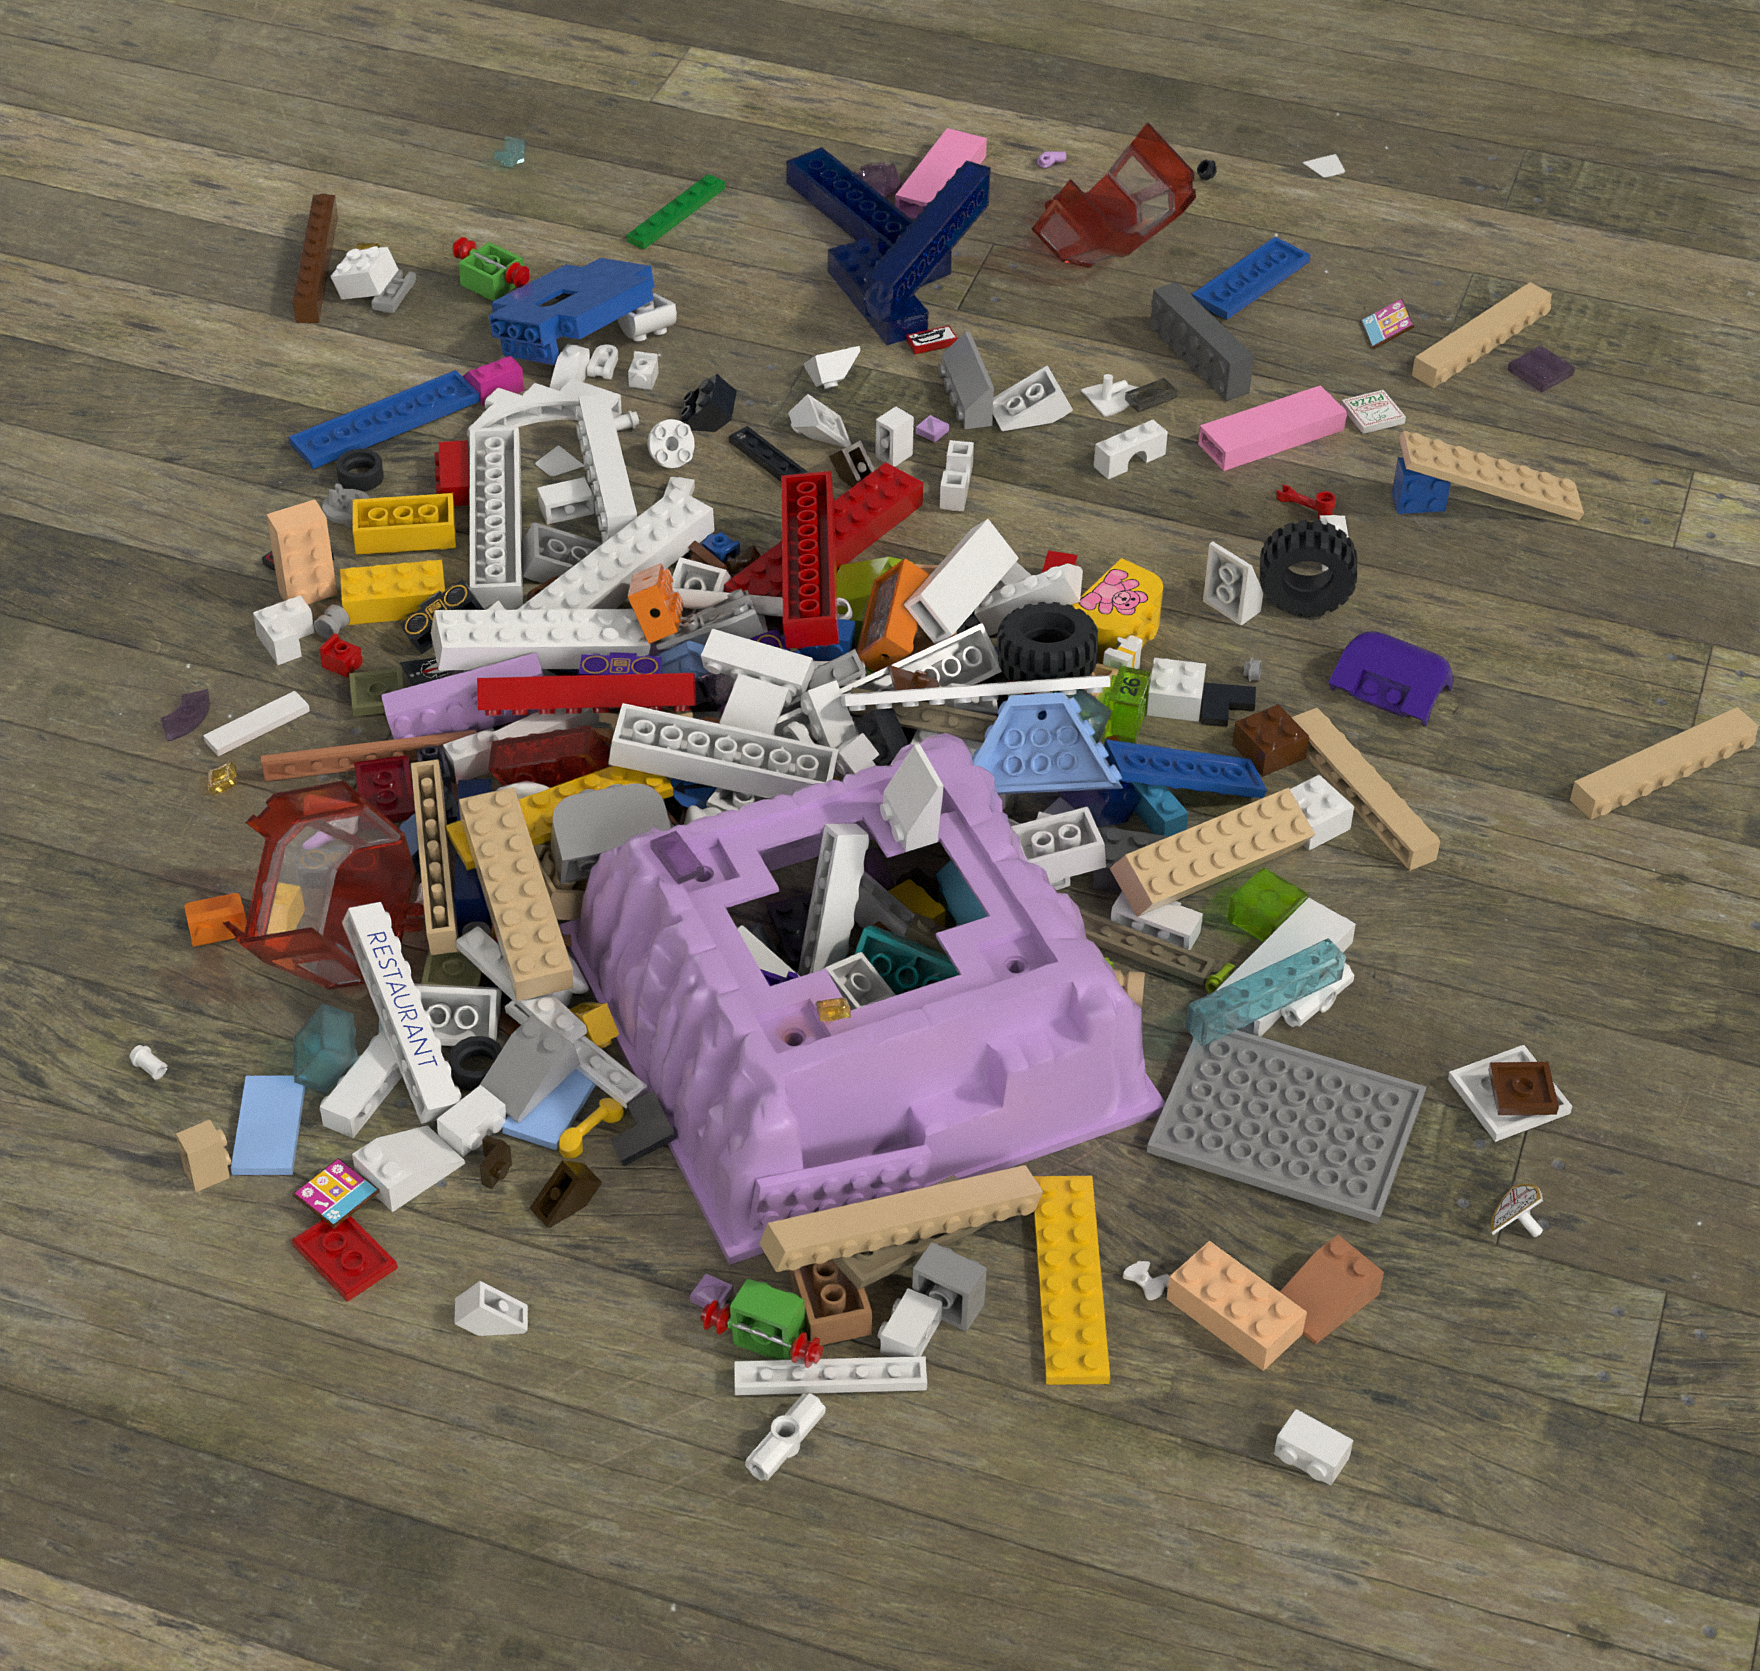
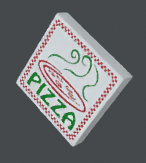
[1341,390,1406,434]

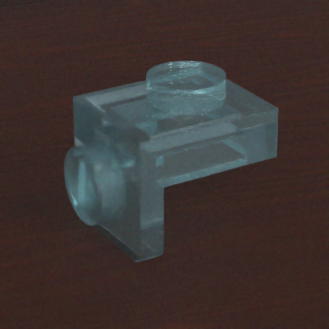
[494,136,527,167]

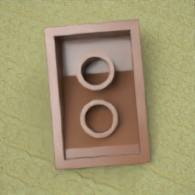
[1280,1234,1384,1345]

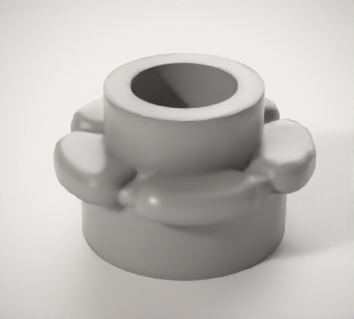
[1243,657,1262,682]

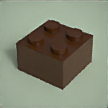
[1232,704,1309,777]

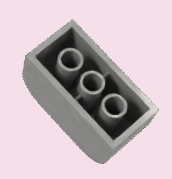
[550,784,671,884]

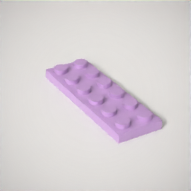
[749,1145,931,1231]

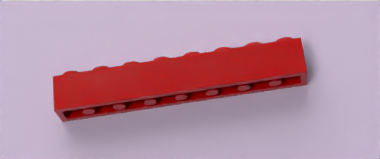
[477,673,696,716]

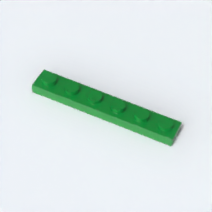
[626,174,725,250]

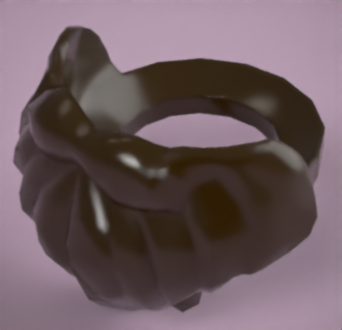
[726,545,761,574]

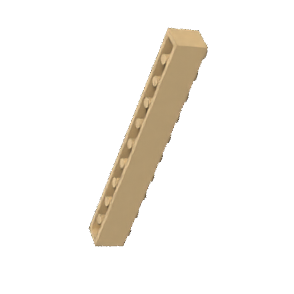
[759,1165,1043,1272]

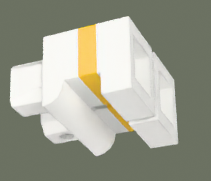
[1103,635,1143,699]

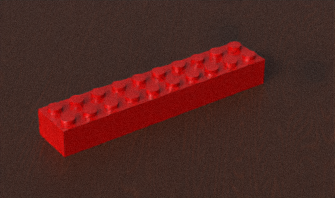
[724,462,924,626]
[781,471,839,649]

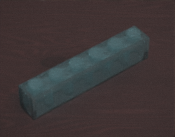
[1185,938,1346,1046]

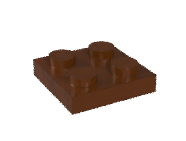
[1488,1062,1559,1115]

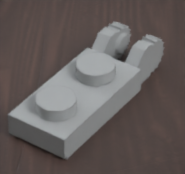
[371,269,416,313]

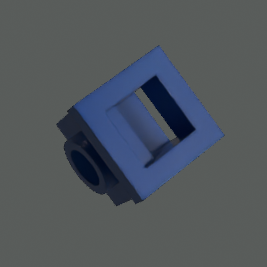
[702,532,740,565]

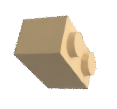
[176,1120,231,1192]

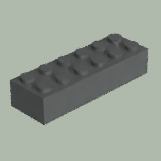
[1149,282,1254,401]

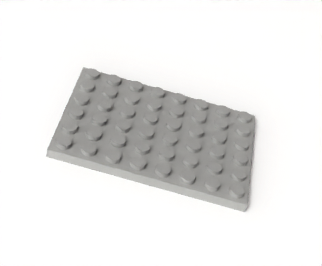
[1147,1020,1426,1224]

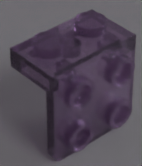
[838,161,902,205]

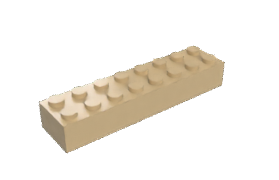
[459,787,573,1001]
[1110,788,1316,917]

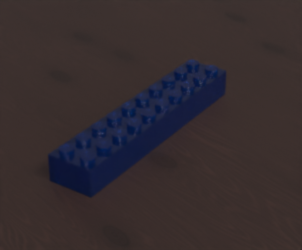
[786,147,952,289]
[863,160,991,323]

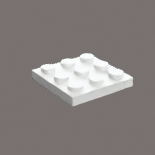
[1448,1045,1572,1142]

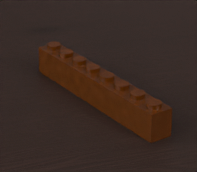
[293,194,338,323]

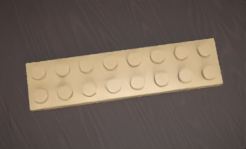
[1399,431,1584,520]

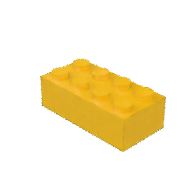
[353,493,456,554]
[340,560,445,625]

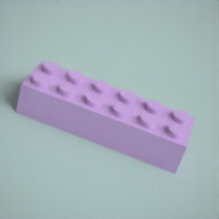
[381,653,543,740]

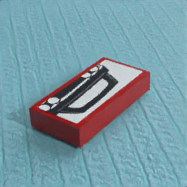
[906,325,958,355]

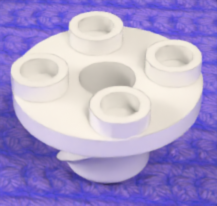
[648,419,694,468]

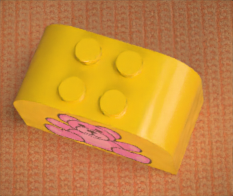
[1072,558,1163,664]

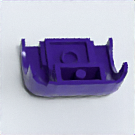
[1328,631,1454,727]

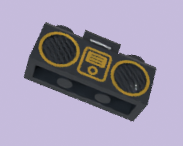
[399,579,484,654]

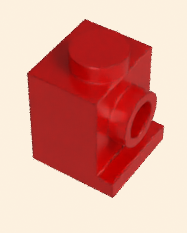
[319,633,363,678]

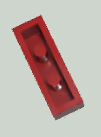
[434,440,470,506]

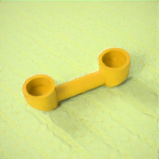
[559,1098,624,1159]

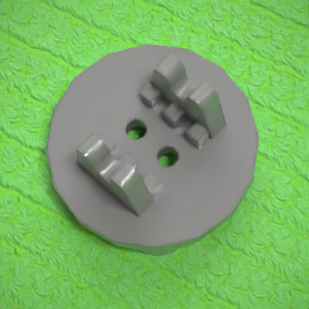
[322,483,370,527]

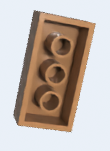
[787,1259,872,1345]

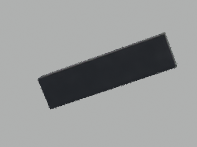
[729,426,809,481]

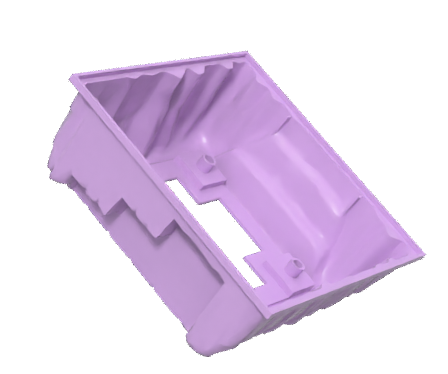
[559,733,1165,1265]

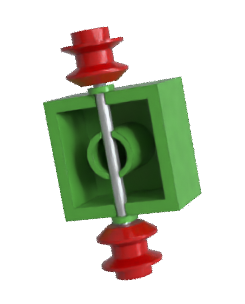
[452,237,530,301]
[701,1278,823,1368]

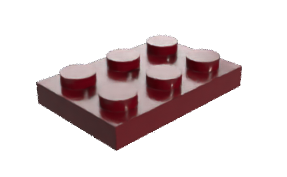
[354,755,416,826]

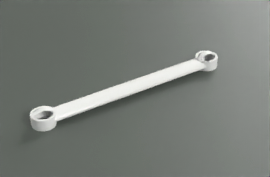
[628,587,853,621]

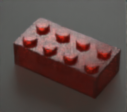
[488,725,612,788]

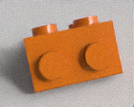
[184,893,249,947]

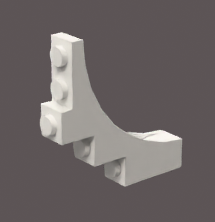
[467,378,622,448]

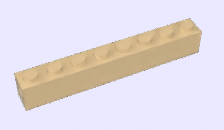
[1412,282,1552,388]
[1570,707,1759,820]
[1292,708,1440,871]
[411,760,459,955]

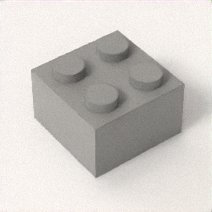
[912,1242,987,1332]

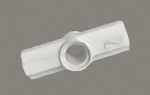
[1281,961,1354,1027]
[745,1393,826,1481]

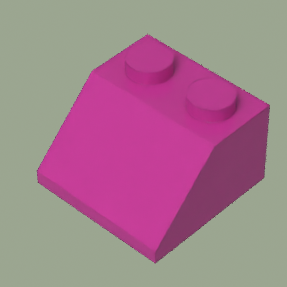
[463,356,524,406]

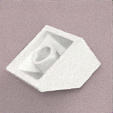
[804,346,860,389]
[788,394,851,448]

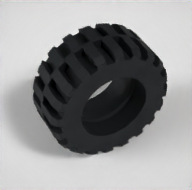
[1259,519,1357,617]
[998,602,1098,682]

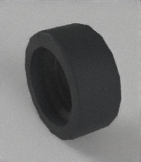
[336,449,384,492]
[449,1036,502,1092]

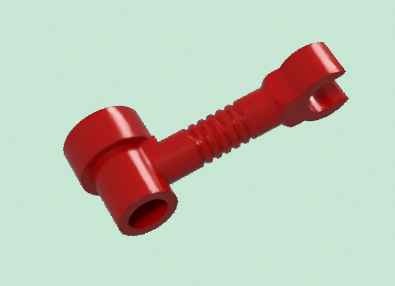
[1276,485,1336,520]

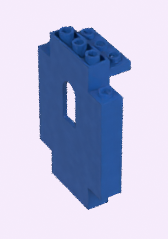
[489,258,655,365]

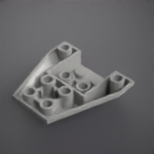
[655,589,764,650]

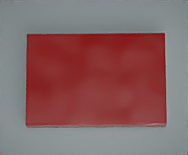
[292,1216,398,1302]

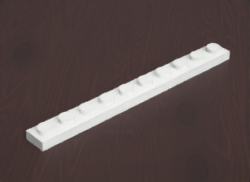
[841,675,1110,711]

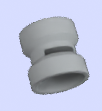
[314,605,350,640]

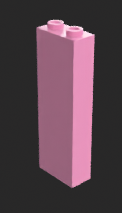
[895,128,987,224]
[1198,385,1347,471]

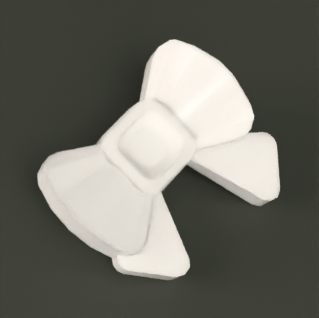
[1123,1261,1169,1300]

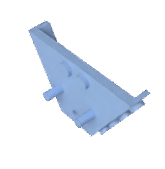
[972,693,1123,795]

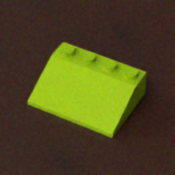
[837,557,913,643]

